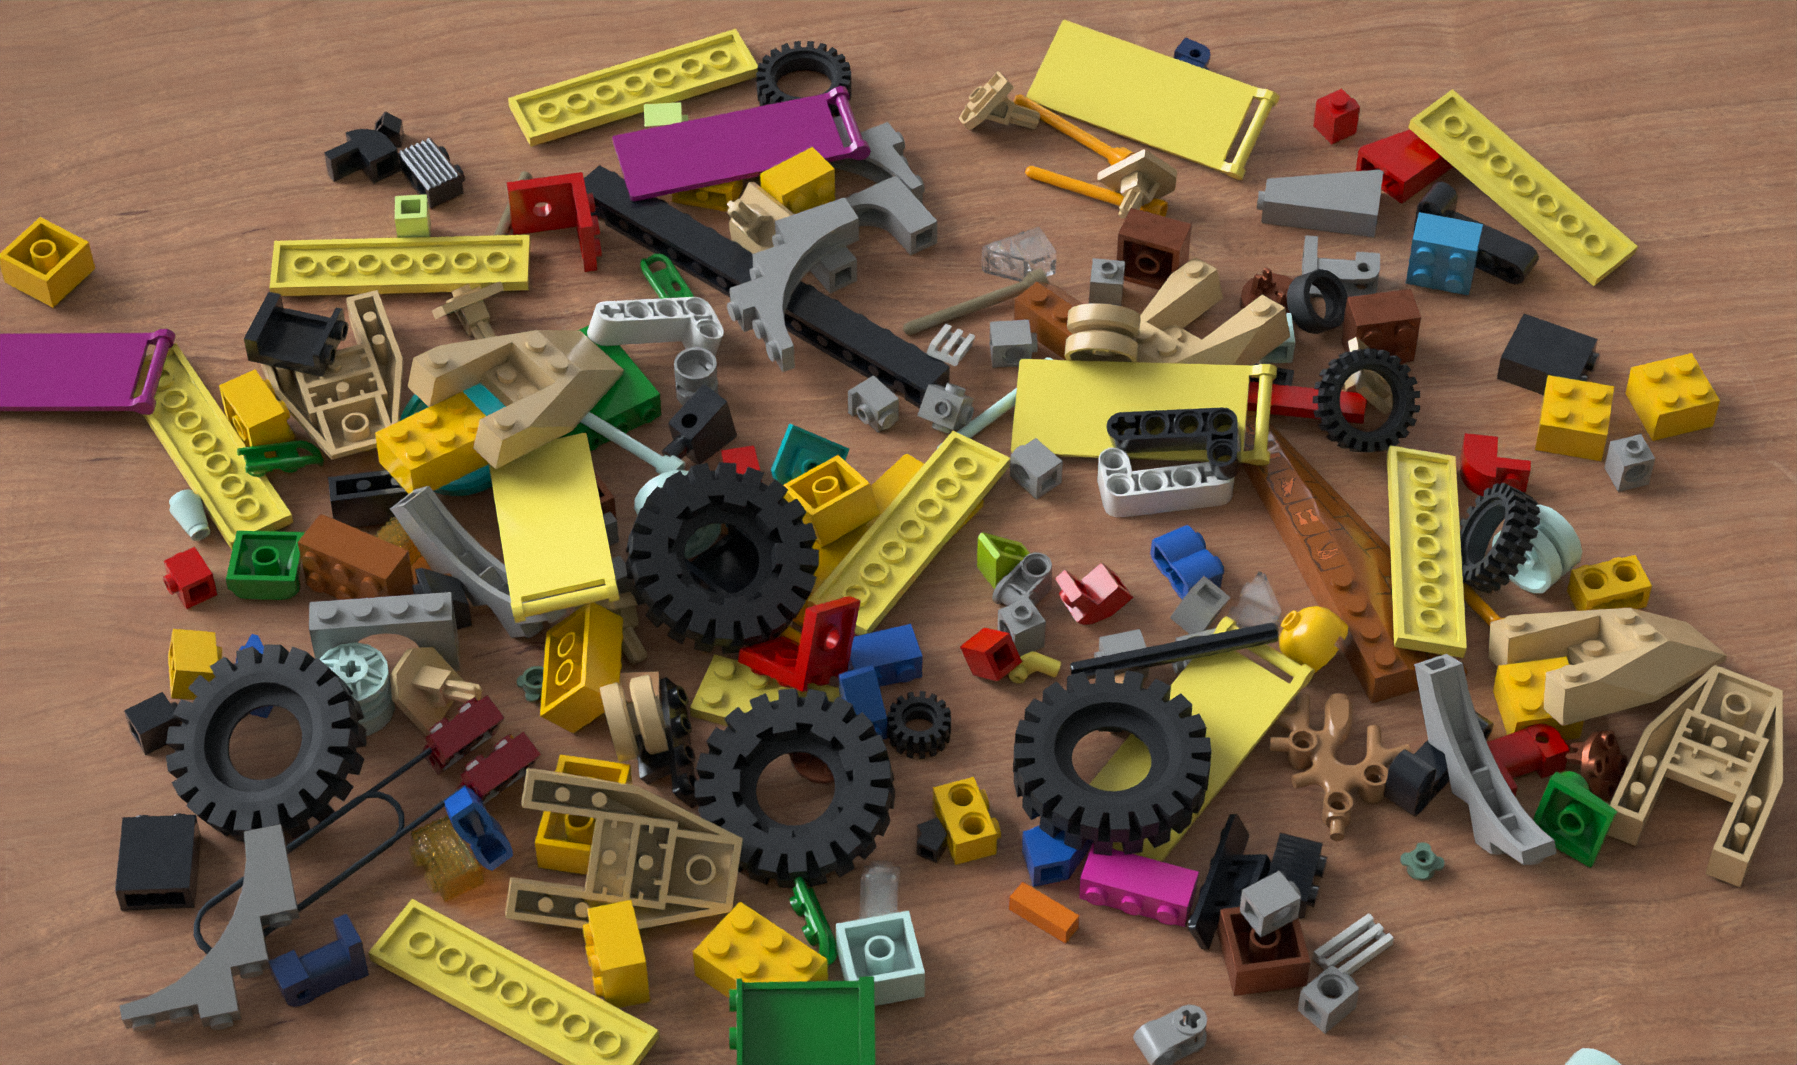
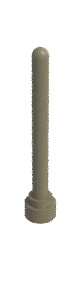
[903,268,1049,335]

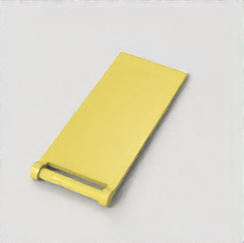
[1026,20,1280,180]
[1011,359,1277,466]
[489,433,620,623]
[1089,616,1315,862]

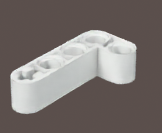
[587,297,724,356]
[1097,448,1234,518]

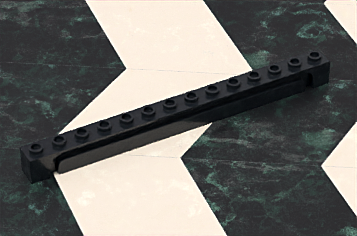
[584,165,950,408]

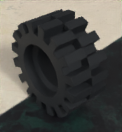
[887,691,951,759]

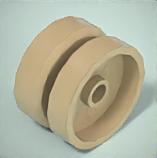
[1065,303,1141,362]
[600,674,669,763]

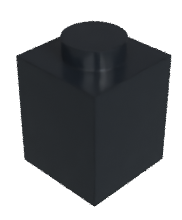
[124,692,181,755]

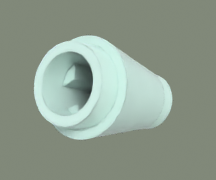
[169,489,210,541]

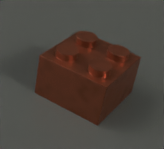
[1117,208,1192,290]
[1341,289,1421,364]
[1218,907,1311,996]

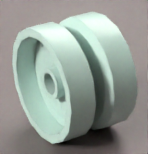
[1492,504,1582,593]

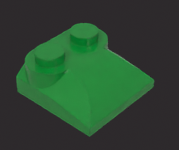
[226,531,305,600]
[1533,771,1617,868]

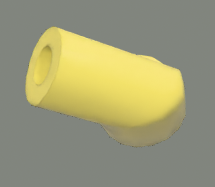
[1008,651,1061,683]

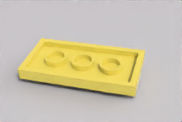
[690,654,839,726]

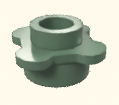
[517,666,544,702]
[1400,842,1445,881]

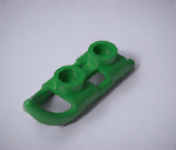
[640,254,695,299]
[237,440,324,477]
[789,877,838,966]

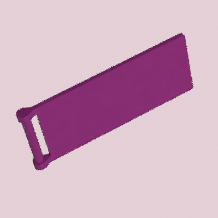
[612,86,871,201]
[0,329,176,415]

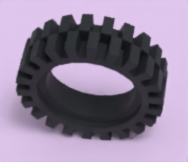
[756,41,852,117]
[1312,348,1420,452]
[1460,483,1540,593]

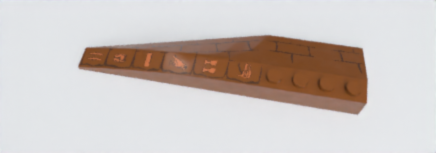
[1242,410,1468,704]

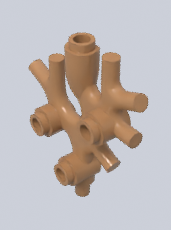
[1269,693,1412,841]

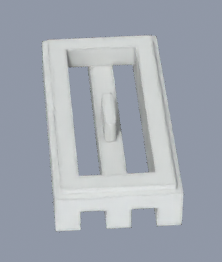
[927,324,975,366]
[1313,913,1394,975]

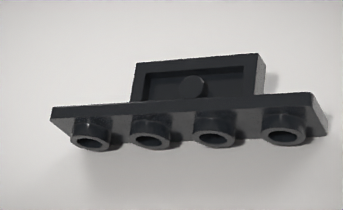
[636,677,698,808]
[1189,814,1271,949]

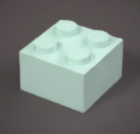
[836,911,925,1006]

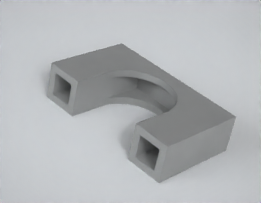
[810,175,937,293]
[309,592,460,671]

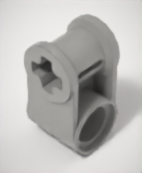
[992,552,1052,606]
[1133,1005,1207,1065]

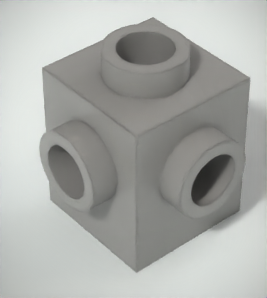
[917,383,974,433]

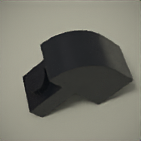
[324,129,401,184]

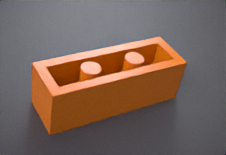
[1009,881,1079,944]

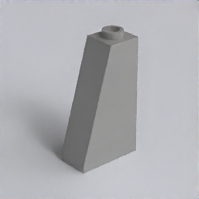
[1257,170,1383,237]

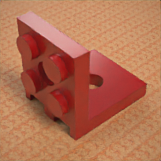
[506,172,602,272]
[738,596,861,692]

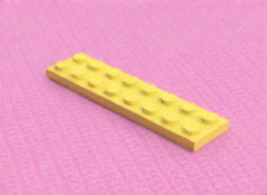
[508,29,758,147]
[1408,89,1638,286]
[270,235,531,296]
[133,343,294,550]
[808,431,1010,635]
[1387,445,1467,658]
[368,899,659,1065]

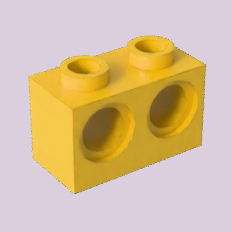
[1567,555,1652,611]
[933,777,1001,865]

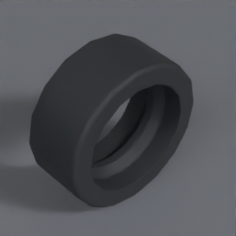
[1287,269,1348,334]

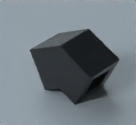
[374,111,404,147]
[917,817,947,863]

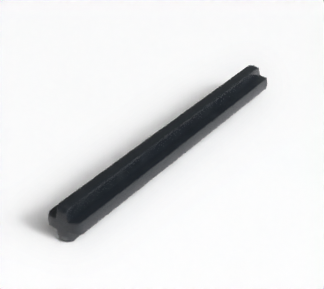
[1070,622,1279,680]

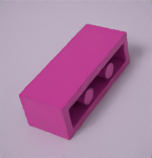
[1079,843,1199,927]

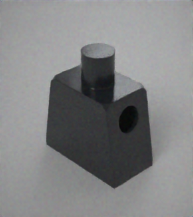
[662,384,737,464]

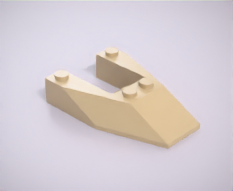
[1133,257,1290,366]
[250,290,403,460]
[408,330,624,469]
[1488,608,1726,726]
[1607,665,1783,887]
[505,768,743,929]

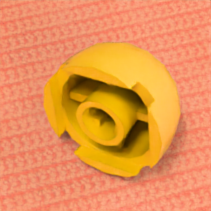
[1279,606,1349,673]

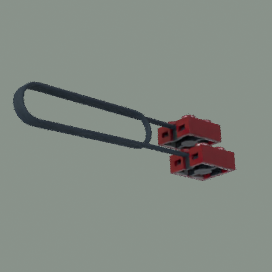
[193,695,541,954]

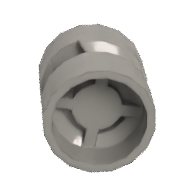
[674,347,719,405]

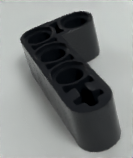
[1414,182,1539,285]
[1106,407,1241,480]
[1384,711,1494,816]

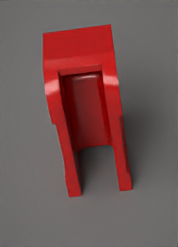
[1486,723,1570,797]

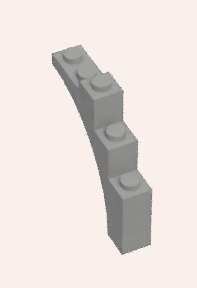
[828,116,925,205]
[727,197,859,372]
[390,486,570,638]
[1414,654,1557,865]
[120,824,300,1031]

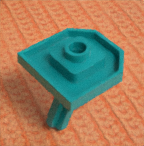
[771,424,850,485]

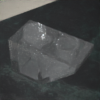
[982,227,1057,282]
[1227,571,1282,647]
[859,860,900,919]

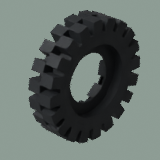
[625,462,819,654]
[166,644,366,842]
[1013,669,1212,856]
[695,688,896,888]

